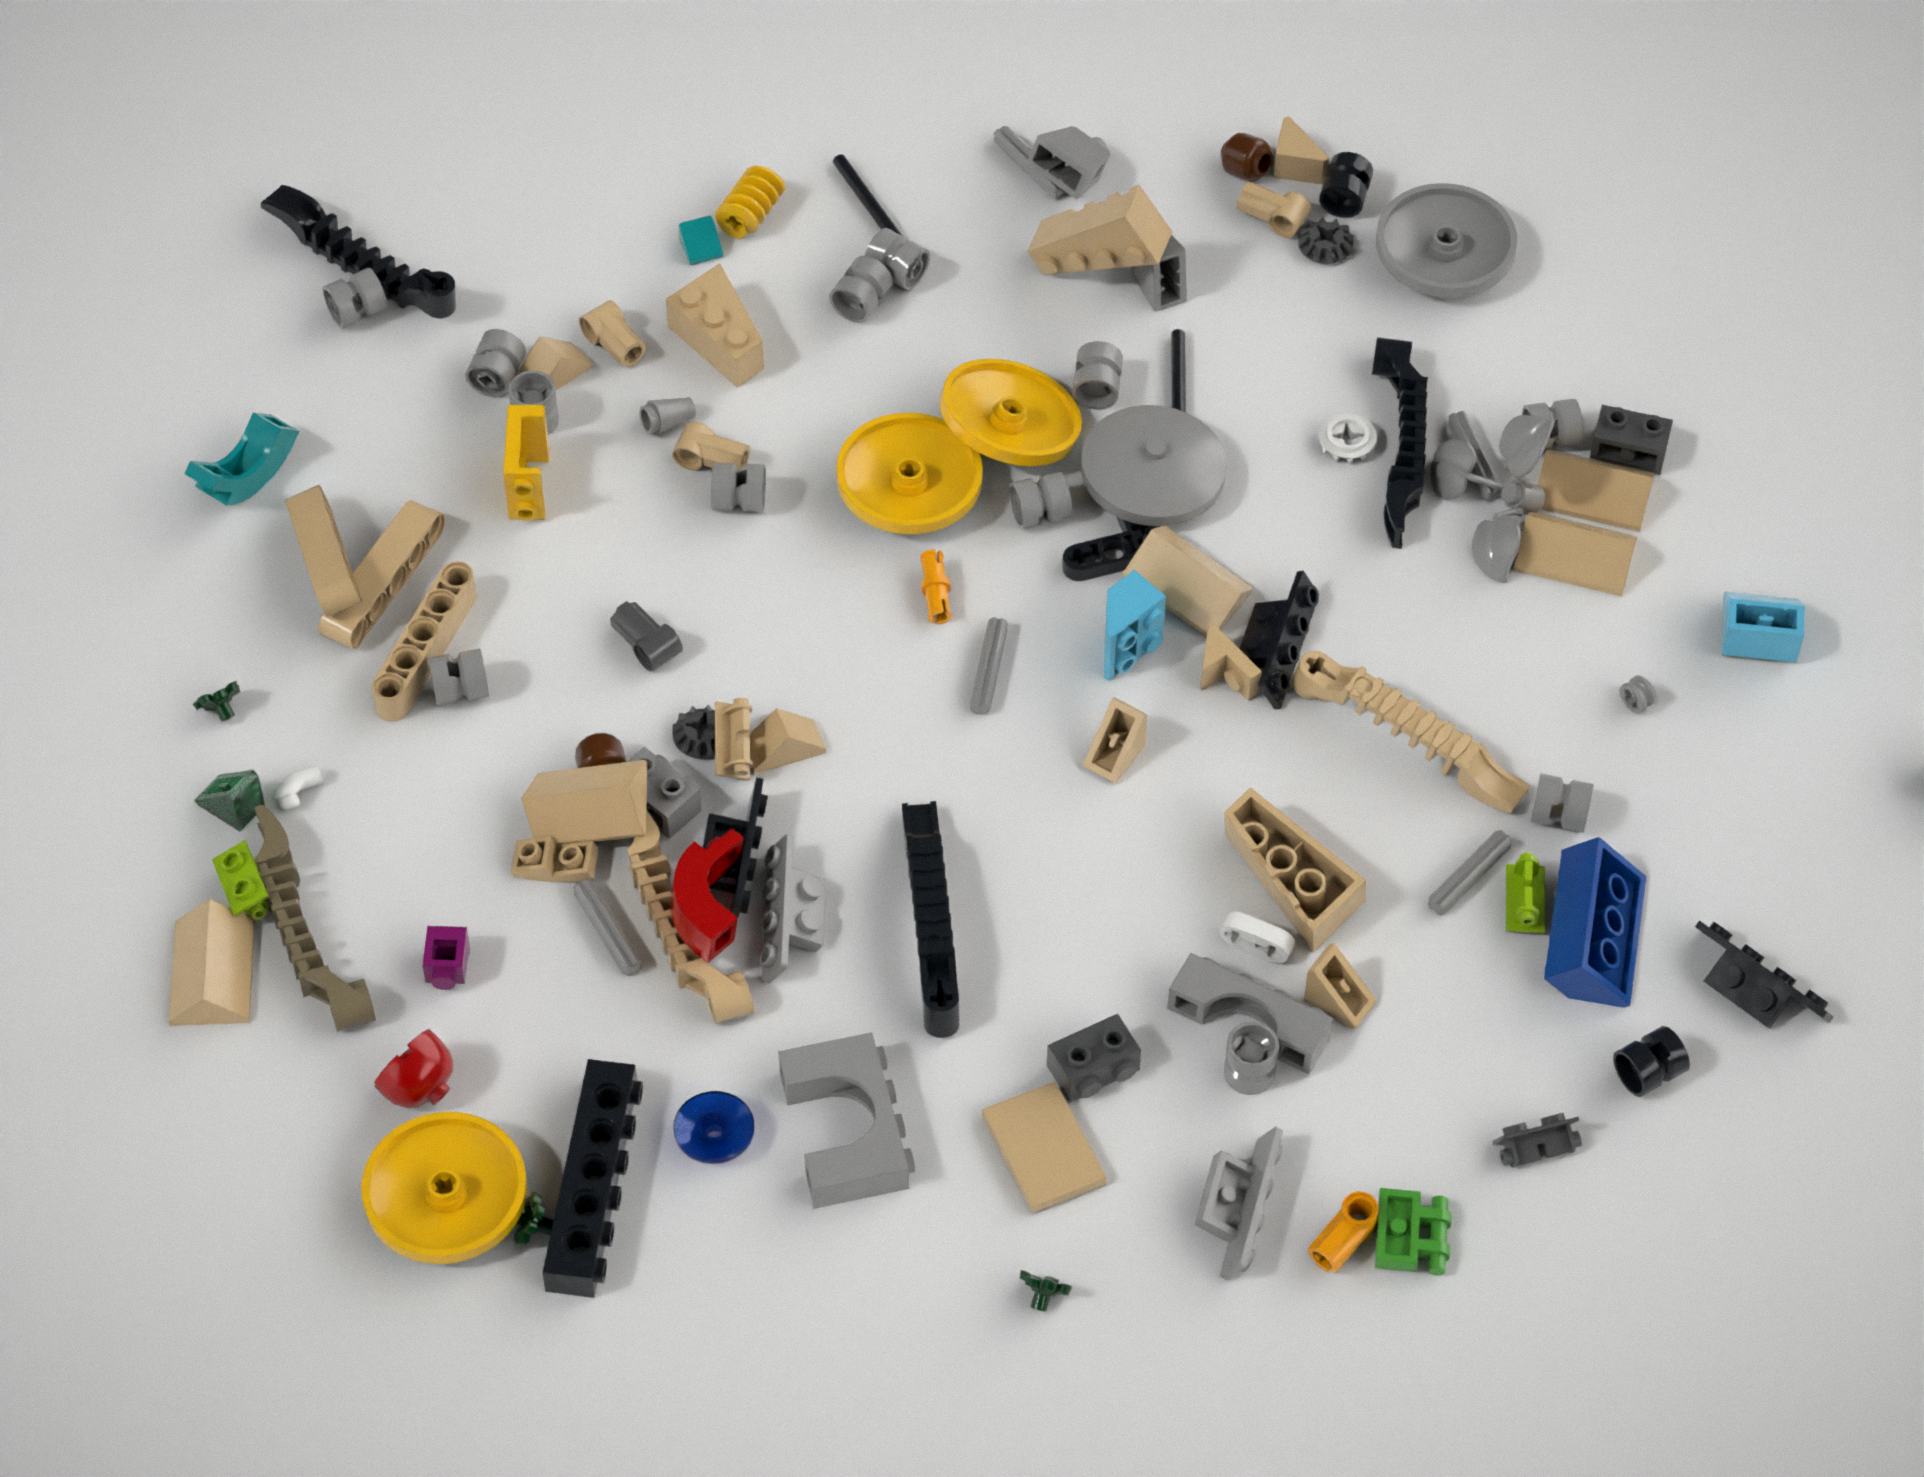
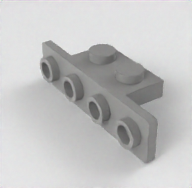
[759,835,826,984]
[1194,1127,1283,1280]

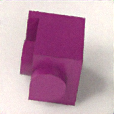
[423,926,470,990]

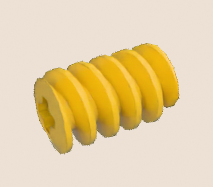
[715,166,785,239]

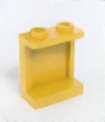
[503,405,550,521]

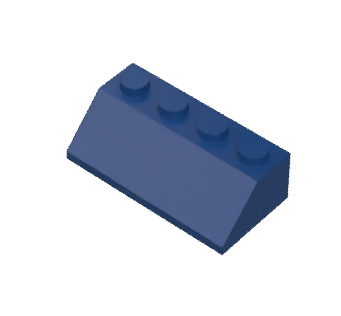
[1544,837,1646,1008]

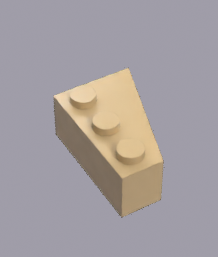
[666,263,764,387]

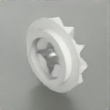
[1318,413,1377,464]

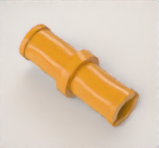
[920,549,952,624]

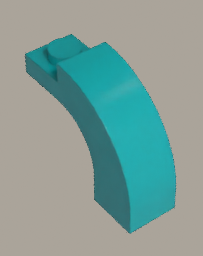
[184,412,300,505]

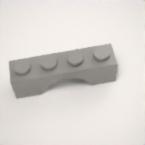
[1167,953,1333,1075]

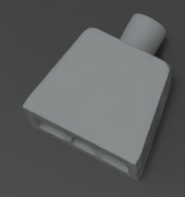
[1026,126,1110,200]
[1131,235,1187,312]

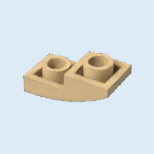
[510,836,599,882]

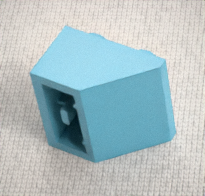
[1104,569,1166,681]
[1722,591,1805,663]

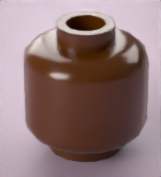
[1221,133,1273,182]
[575,733,627,768]

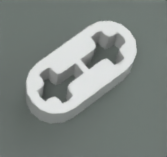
[1219,912,1295,963]

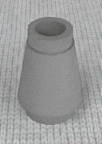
[639,397,696,435]

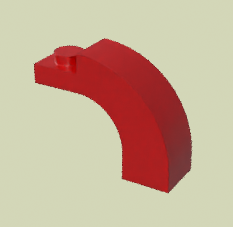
[671,829,744,963]

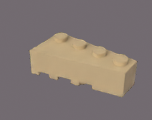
[1027,185,1172,275]
[1224,787,1366,953]

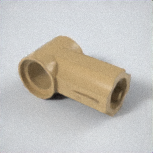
[1236,182,1312,238]
[579,300,646,367]
[672,421,750,470]

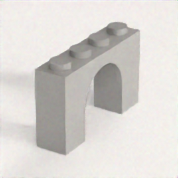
[778,1032,915,1209]

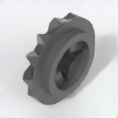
[1298,216,1354,264]
[672,704,715,759]

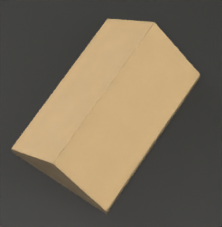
[1538,449,1655,532]
[1514,511,1638,597]
[1122,525,1254,637]
[521,760,647,845]
[169,899,255,1026]

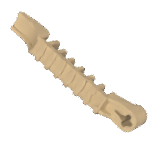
[1291,651,1531,814]
[627,810,754,1024]

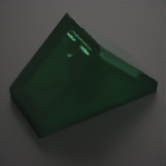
[194,770,265,832]

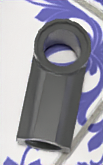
[610,601,683,672]

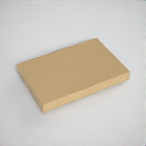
[982,1081,1107,1214]

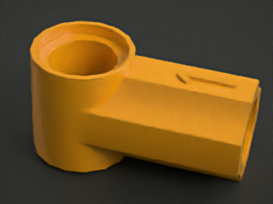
[1308,1191,1378,1273]

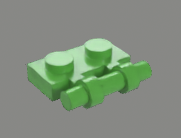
[1375,1188,1452,1276]

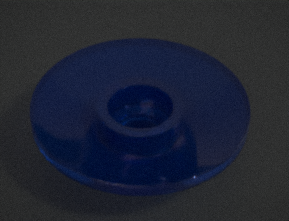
[673,1091,755,1164]

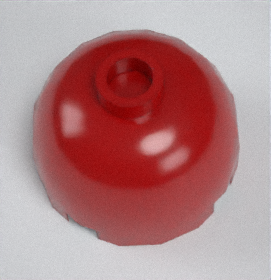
[374,1029,453,1109]

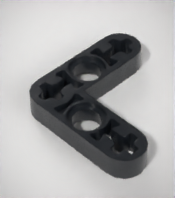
[1062,517,1160,581]

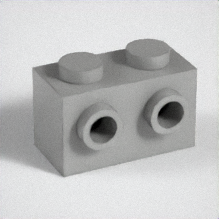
[627,747,701,839]

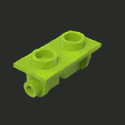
[212,840,269,920]
[1506,852,1545,934]

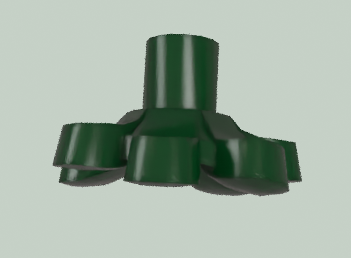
[192,681,241,722]
[514,1192,553,1245]
[1020,1270,1072,1312]

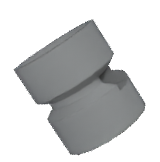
[865,228,930,290]
[829,256,893,323]
[322,268,388,329]
[465,329,526,397]
[1072,341,1123,410]
[508,371,559,435]
[1522,399,1583,449]
[711,462,766,512]
[1009,471,1072,529]
[428,649,489,706]
[1531,773,1594,833]
[1224,1021,1279,1095]

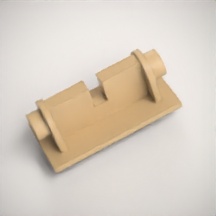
[715,698,753,781]

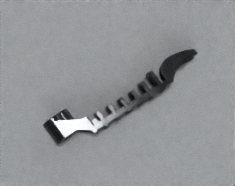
[261,185,456,319]
[1372,337,1428,549]
[902,801,959,1038]

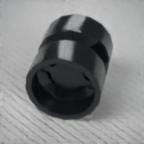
[1319,152,1373,218]
[1613,1026,1690,1097]

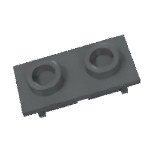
[1493,1113,1582,1168]

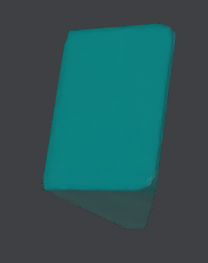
[679,216,723,265]

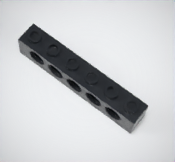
[542,1059,643,1298]

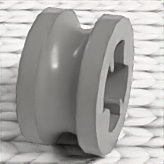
[1619,675,1657,714]

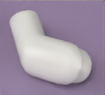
[275,765,323,811]

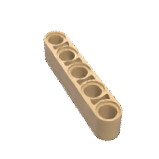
[285,484,362,617]
[318,500,446,649]
[372,561,476,722]

